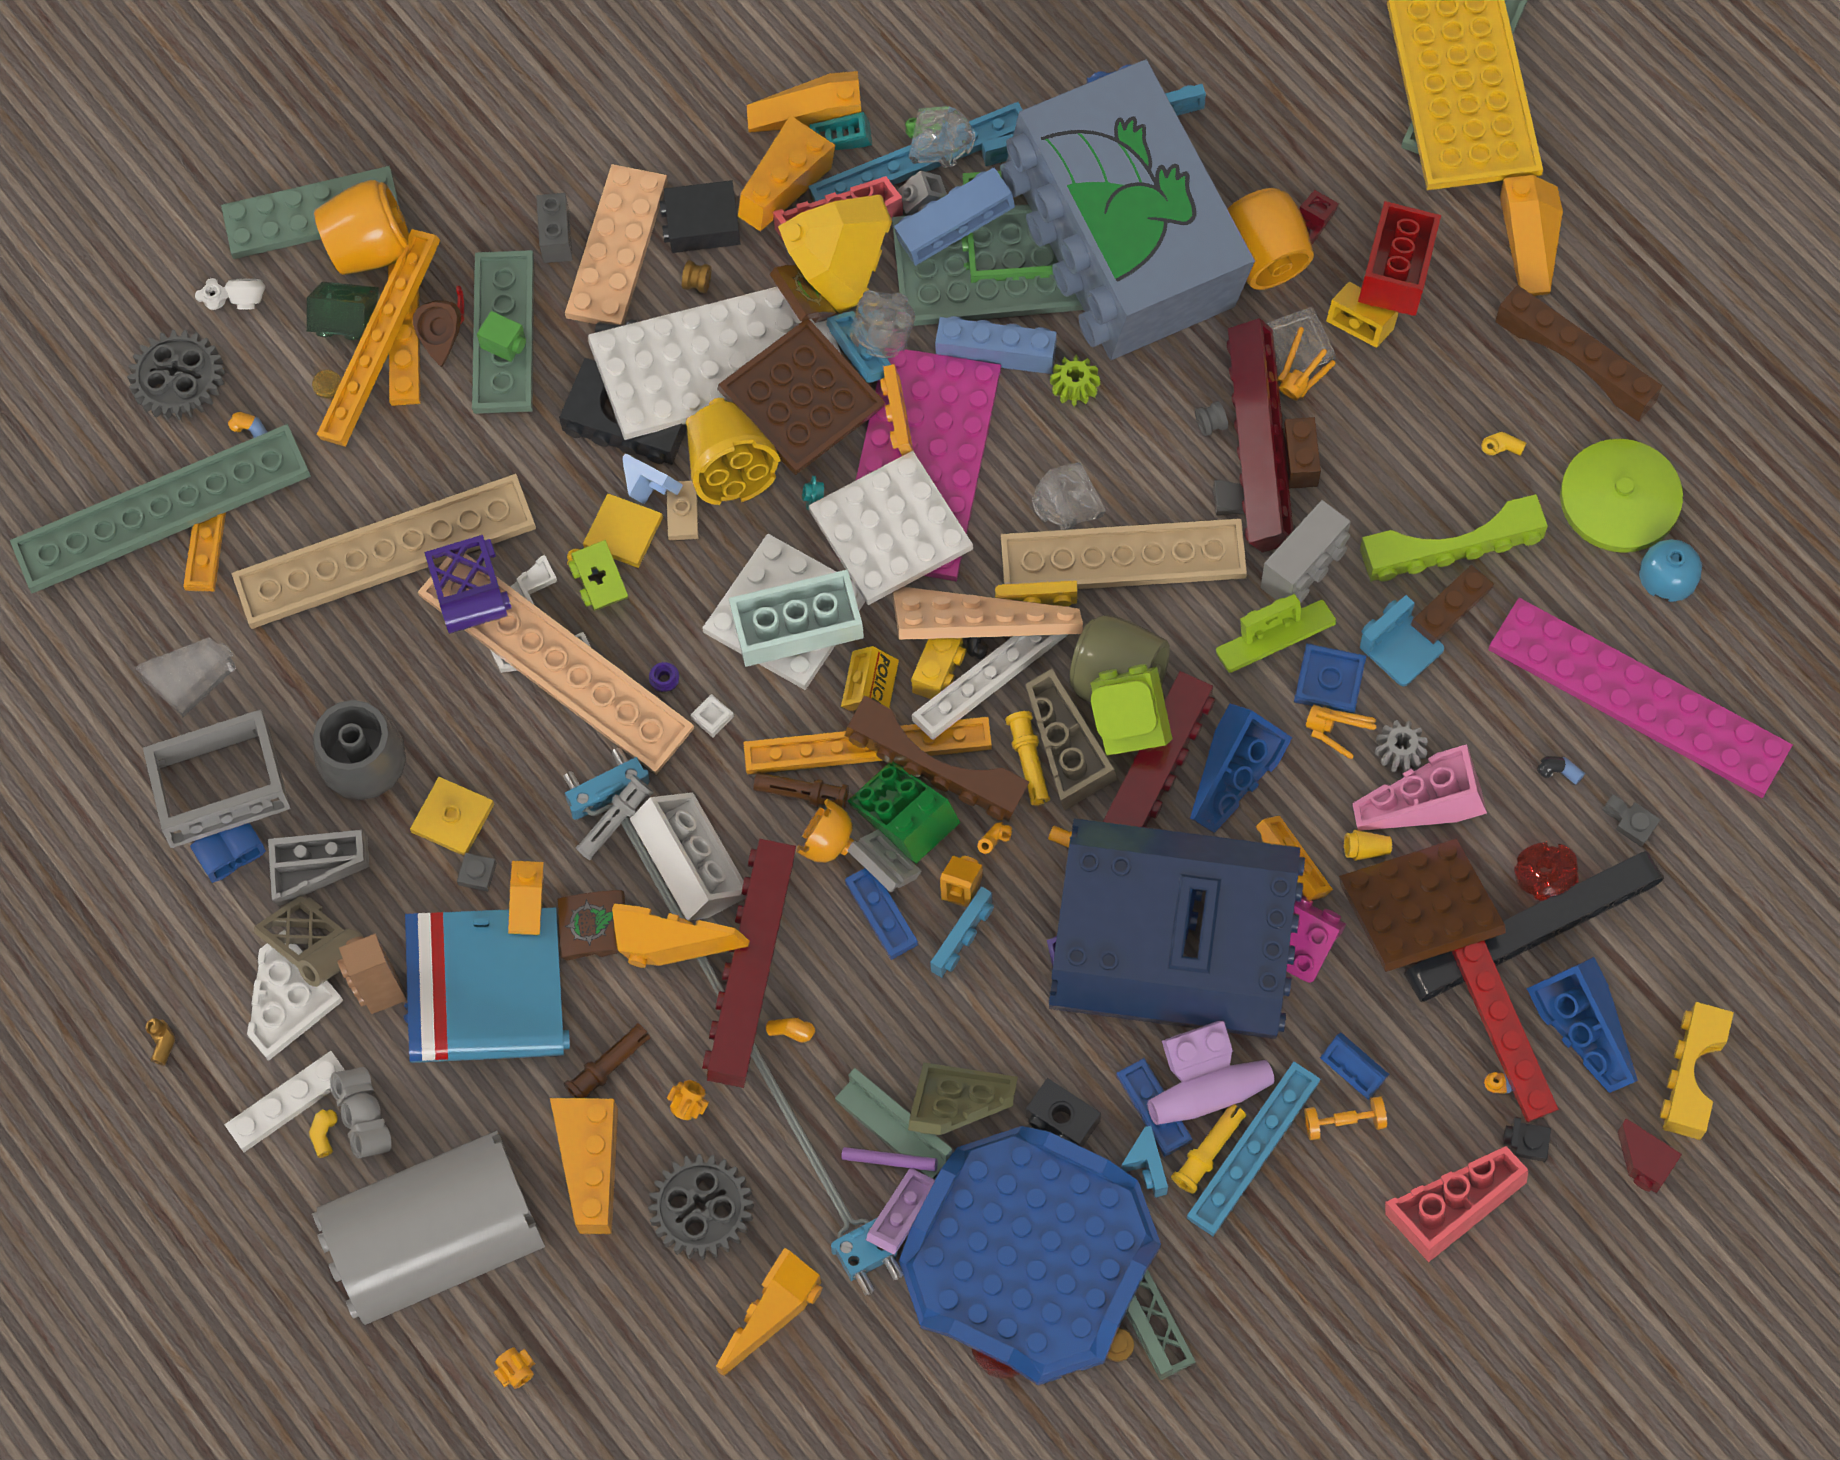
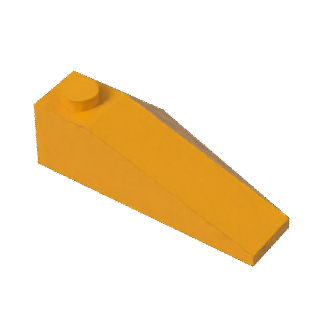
[1500,175,1563,296]
[612,904,750,968]

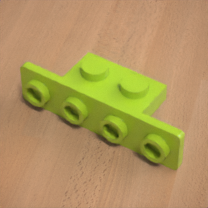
[1216,594,1336,673]

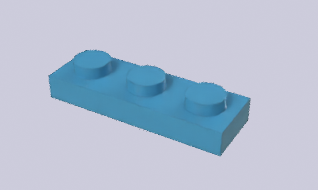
[826,311,891,383]
[930,886,994,978]

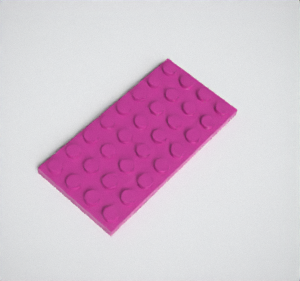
[839,346,1001,581]

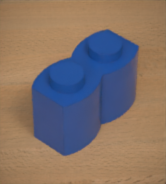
[190,823,266,883]

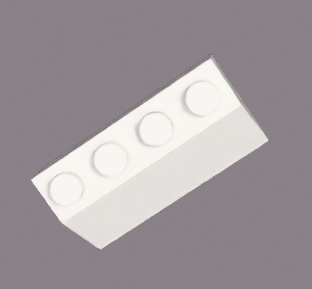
[630,792,746,921]

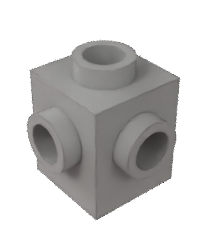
[898,171,947,215]

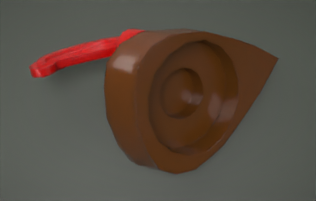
[412,285,465,367]

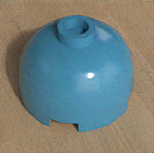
[1639,539,1702,602]

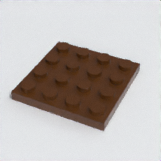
[717,319,885,475]
[1339,838,1506,972]

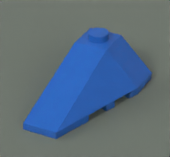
[1527,957,1638,1093]

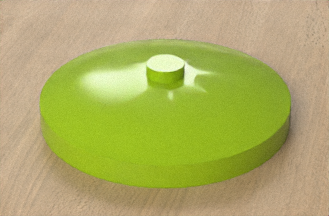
[1560,439,1683,553]

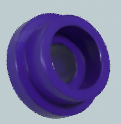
[649,662,680,692]

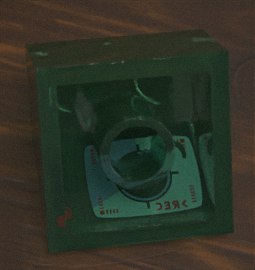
[307,282,379,340]

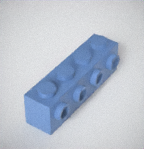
[894,168,1015,266]
[935,316,1057,374]

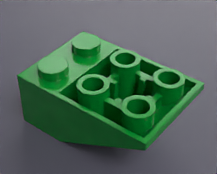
[848,761,961,864]

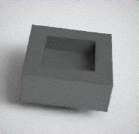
[457,853,497,892]

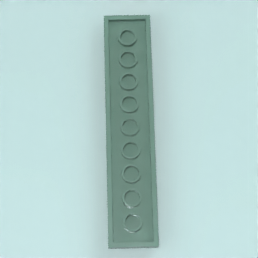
[10,424,311,594]

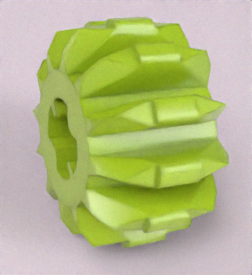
[1050,355,1100,407]

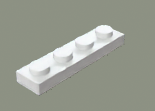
[224,1051,344,1152]

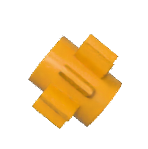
[667,1080,709,1120]
[493,1347,536,1389]

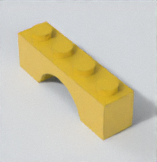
[1660,1002,1734,1140]

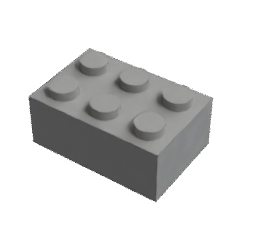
[1260,500,1351,603]

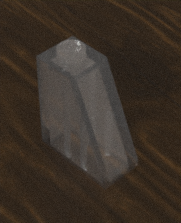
[135,637,236,717]

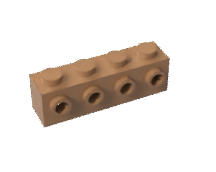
[337,934,407,1014]

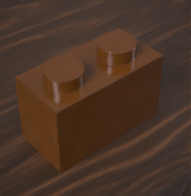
[1283,417,1321,489]

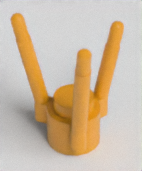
[1278,327,1335,401]
[1306,704,1376,759]

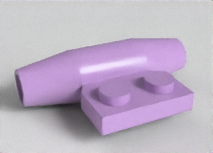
[1147,1021,1274,1125]

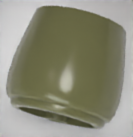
[1069,615,1170,703]

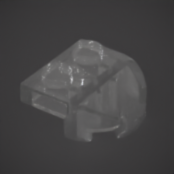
[908,106,975,168]
[1032,462,1106,530]

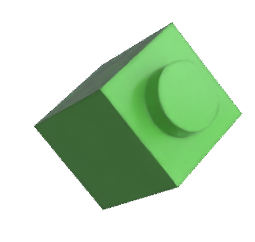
[477,311,526,362]

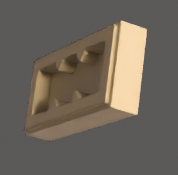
[667,481,699,540]

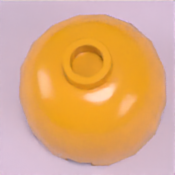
[796,799,854,863]

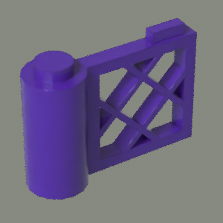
[424,535,512,634]

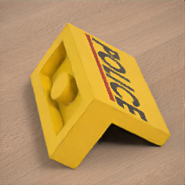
[841,646,899,711]

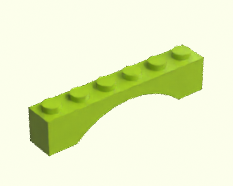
[1360,494,1548,582]

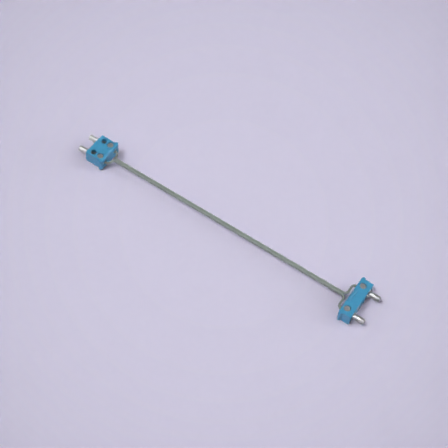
[563,748,903,1295]

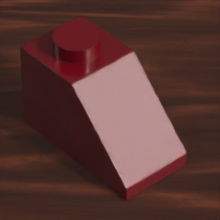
[1618,1118,1682,1194]

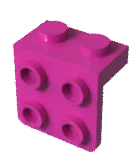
[1286,895,1346,983]

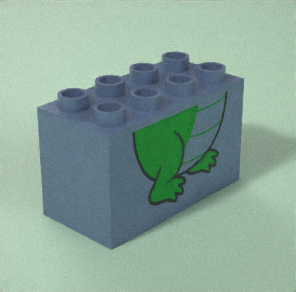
[1000,59,1255,361]

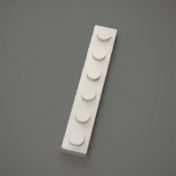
[912,634,1068,740]

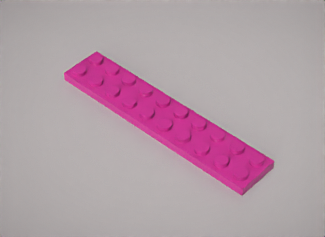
[1488,598,1793,798]

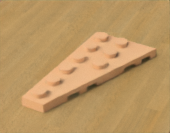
[892,587,1083,640]

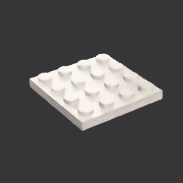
[808,451,973,605]
[703,534,865,690]

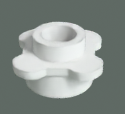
[195,278,228,310]

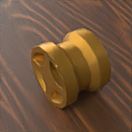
[682,260,712,293]

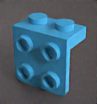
[1360,595,1444,687]

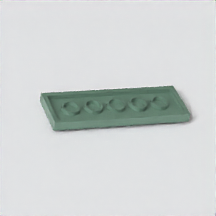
[221,166,400,259]
[472,250,534,414]

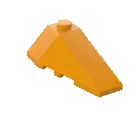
[746,71,861,133]
[716,1247,823,1376]

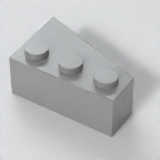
[268,830,370,906]

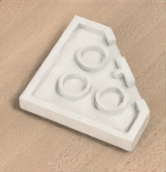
[247,930,343,1061]

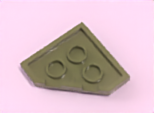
[908,1062,1018,1135]

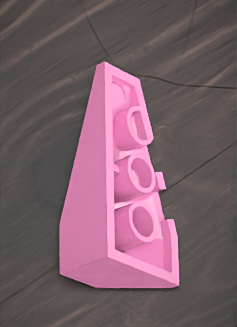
[1352,744,1487,831]

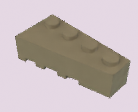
[1026,669,1117,811]

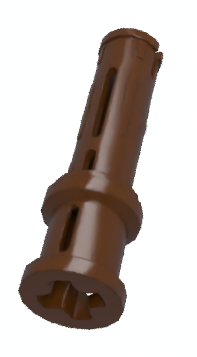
[753,772,849,810]
[564,1023,651,1098]

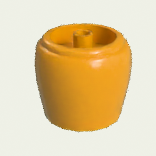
[314,180,409,275]
[1227,188,1314,290]

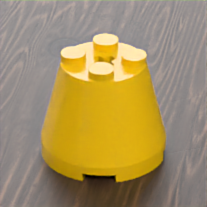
[686,398,781,505]

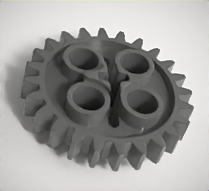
[127,330,225,420]
[648,1154,754,1260]

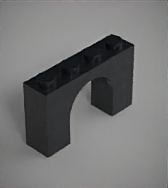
[559,358,687,465]

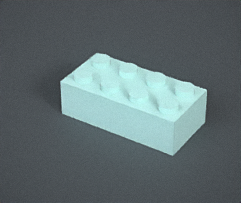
[729,569,864,667]

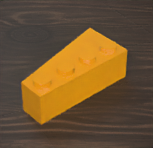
[738,115,835,232]
[550,1098,618,1234]

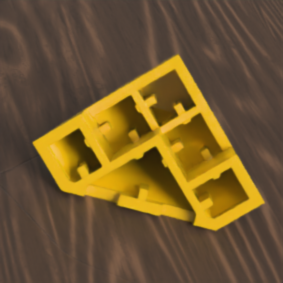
[778,195,892,314]

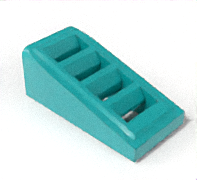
[809,112,872,150]

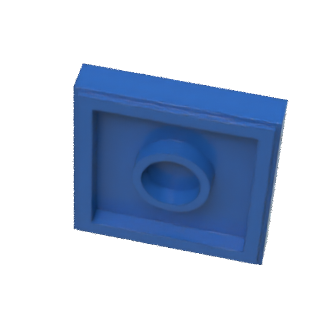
[1294,643,1366,714]

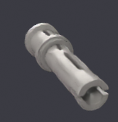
[575,774,654,860]

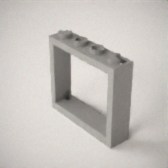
[143,709,291,848]

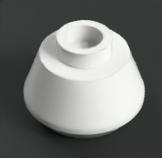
[225,279,265,309]

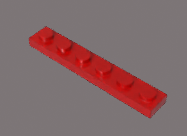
[1452,940,1558,1123]

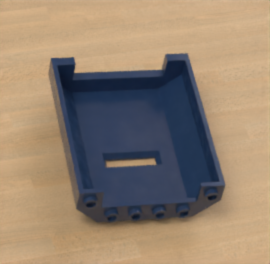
[1049,818,1305,1039]

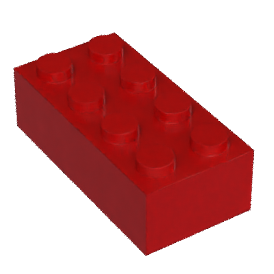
[1358,201,1441,316]

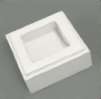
[690,694,734,737]

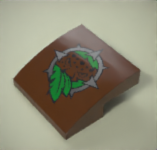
[770,265,838,323]
[557,890,625,961]

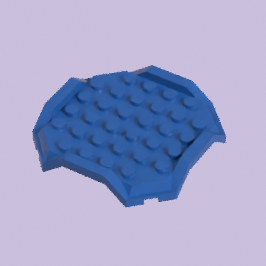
[899,1126,1161,1386]

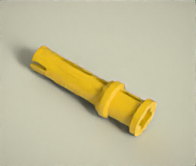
[1005,711,1050,805]
[1171,1104,1246,1194]

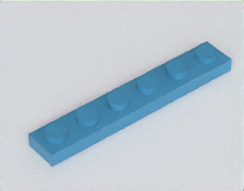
[1186,1062,1321,1237]

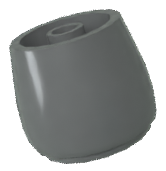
[313,700,406,800]

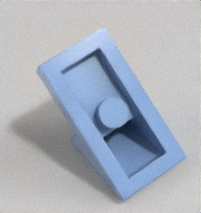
[622,453,683,504]

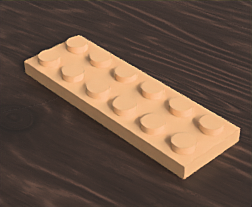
[565,164,668,325]

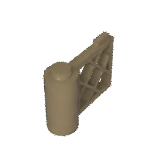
[254,895,364,987]

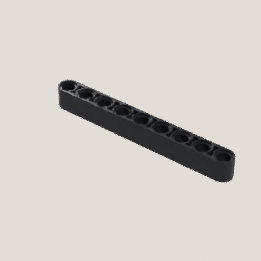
[1404,851,1664,1002]

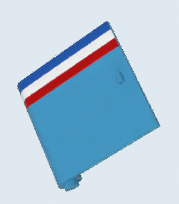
[405,907,570,1063]

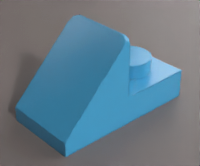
[1121,1126,1168,1198]

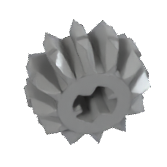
[1375,720,1428,772]

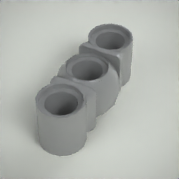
[330,1067,392,1159]

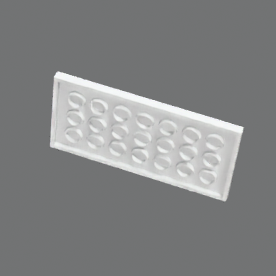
[588,287,841,440]

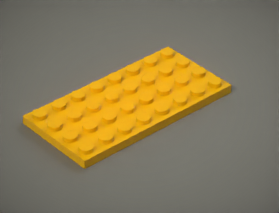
[1386,0,1543,190]

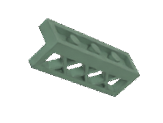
[835,1068,953,1180]
[1126,1269,1196,1381]

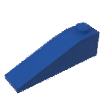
[1190,703,1292,833]

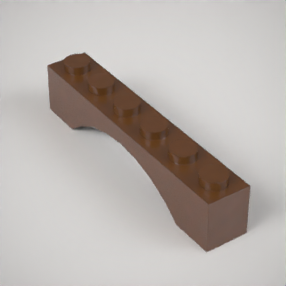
[1495,285,1662,422]
[844,695,1029,822]

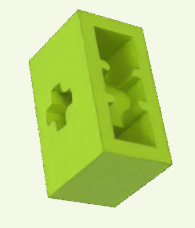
[568,540,628,611]

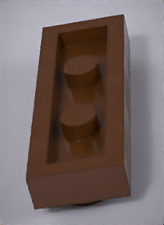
[1411,565,1494,644]

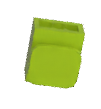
[1090,664,1172,755]

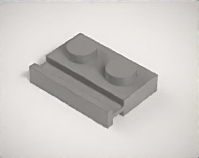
[847,829,921,892]

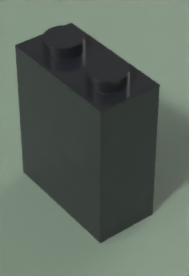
[659,180,741,253]

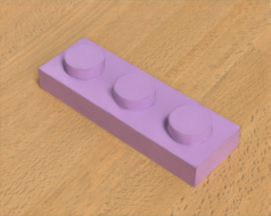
[866,1168,935,1255]

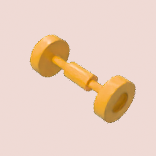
[1304,1096,1387,1140]

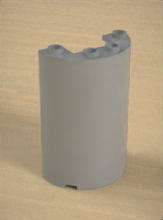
[312,1130,545,1325]

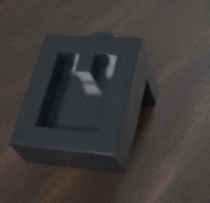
[1503,1117,1551,1162]

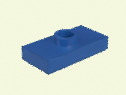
[1320,1032,1390,1100]

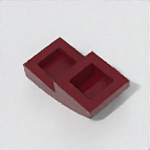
[1299,190,1339,244]

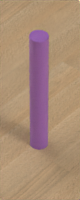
[842,1147,938,1171]

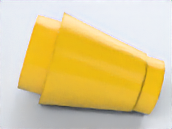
[1344,830,1392,861]

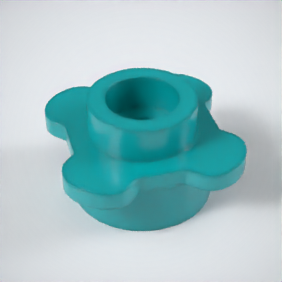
[802,476,824,510]

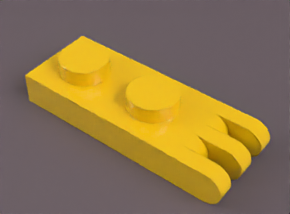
[995,581,1077,607]

